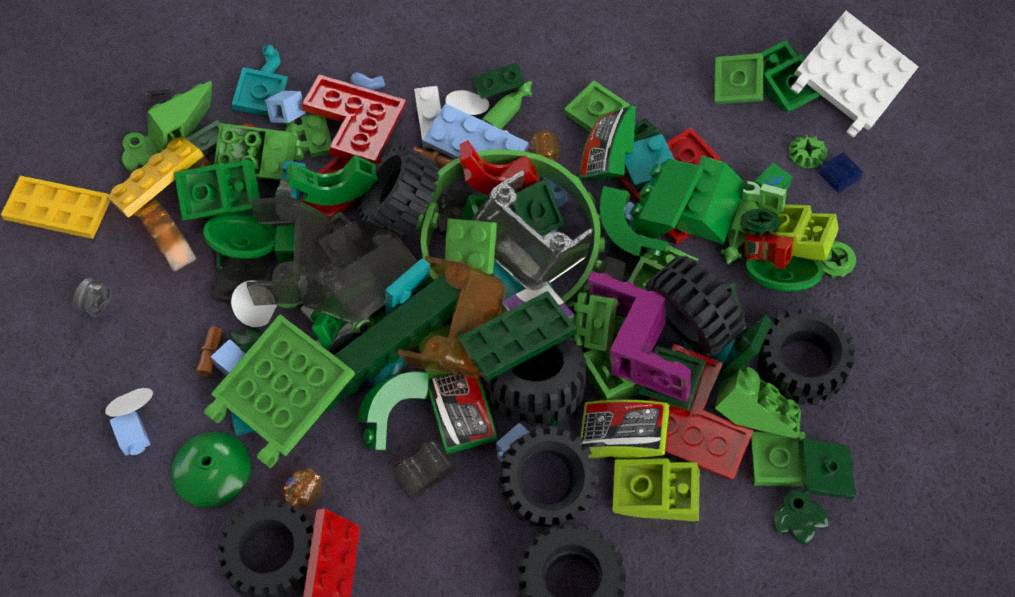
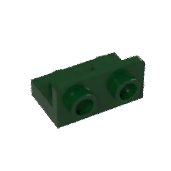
[472,63,524,99]

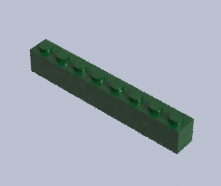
[314,272,469,423]

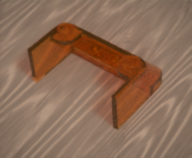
[397,256,506,378]

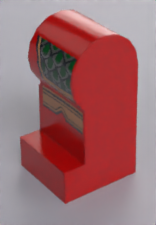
[744,233,794,269]

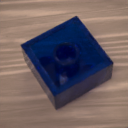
[819,152,863,194]

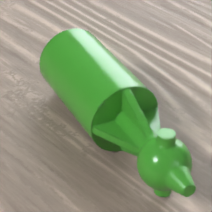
[482,81,533,129]
[721,199,759,265]

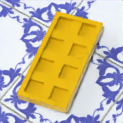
[107,136,204,218]
[1,176,110,239]

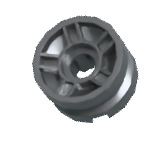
[73,278,111,317]

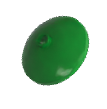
[203,213,276,259]
[746,256,823,293]
[171,432,251,507]

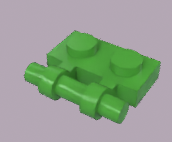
[285,114,332,161]
[573,292,618,351]

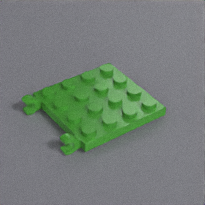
[204,314,355,468]

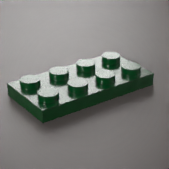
[458,291,577,381]

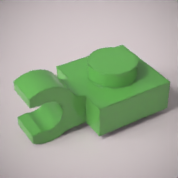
[742,182,787,215]

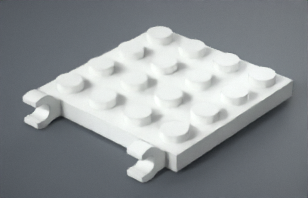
[790,11,918,138]

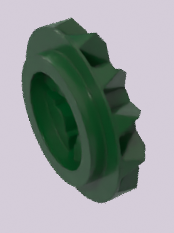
[740,209,781,236]

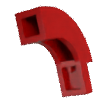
[459,140,540,197]

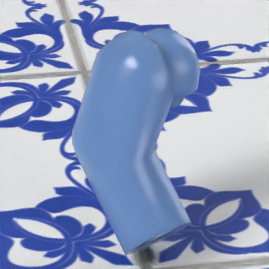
[351,72,385,90]

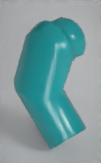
[260,45,281,73]

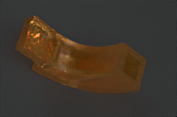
[135,199,196,271]

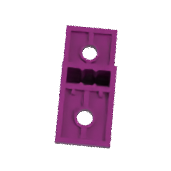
[588,271,691,402]

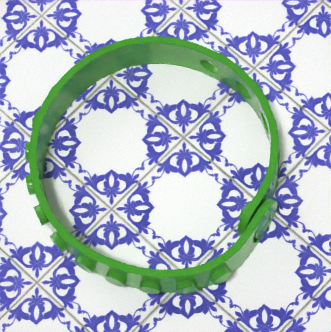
[416,149,605,324]

